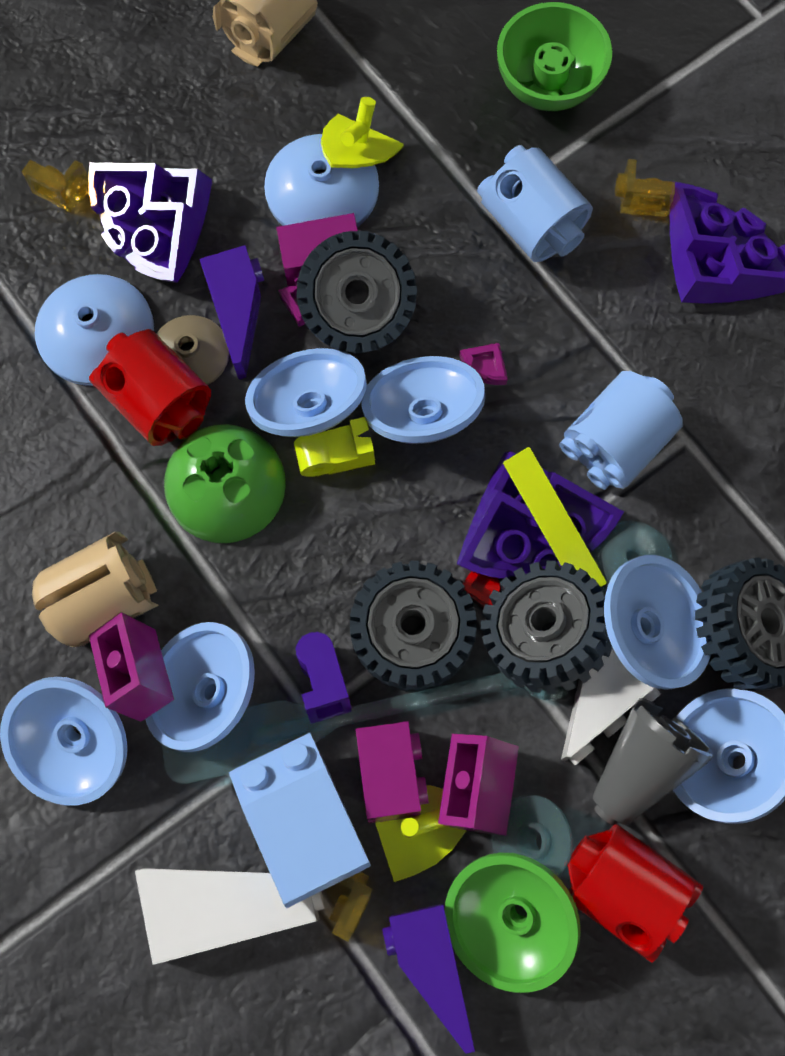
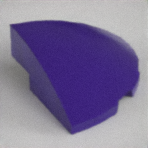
[88,163,213,283]
[670,182,785,303]
[457,452,624,579]

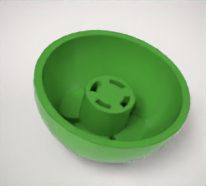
[497,2,612,111]
[164,424,286,543]

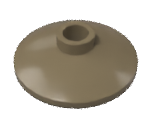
[156,315,229,385]

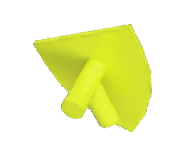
[321,97,404,168]
[375,785,466,882]

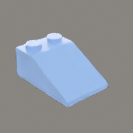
[229,733,371,909]

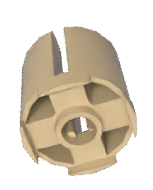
[212,0,318,66]
[32,532,158,647]

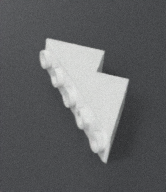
[561,647,661,765]

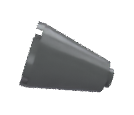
[592,698,713,825]

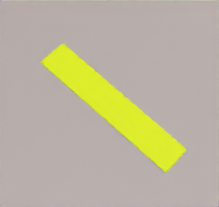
[503,447,607,587]

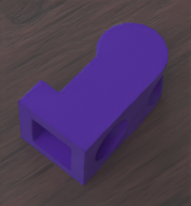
[296,632,352,724]

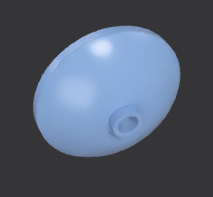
[264,134,379,227]
[35,274,154,386]
[245,348,367,437]
[361,356,485,444]
[604,555,711,690]
[145,622,255,752]
[0,677,127,806]
[673,689,785,824]

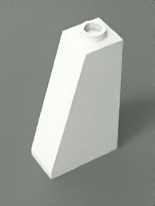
[135,869,325,965]

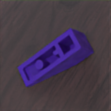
[200,245,265,380]
[382,904,475,1054]

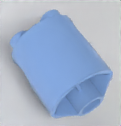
[477,145,593,262]
[559,371,683,490]

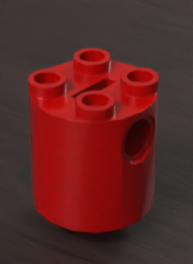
[89,329,211,446]
[566,824,704,963]

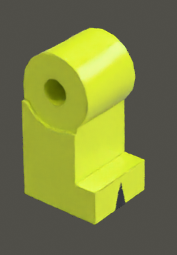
[294,417,375,477]

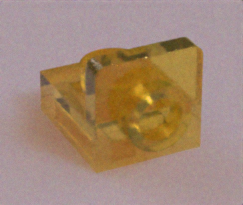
[615,159,675,217]
[21,160,89,212]
[329,872,375,942]

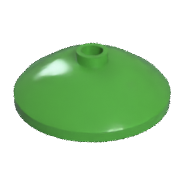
[445,853,580,993]

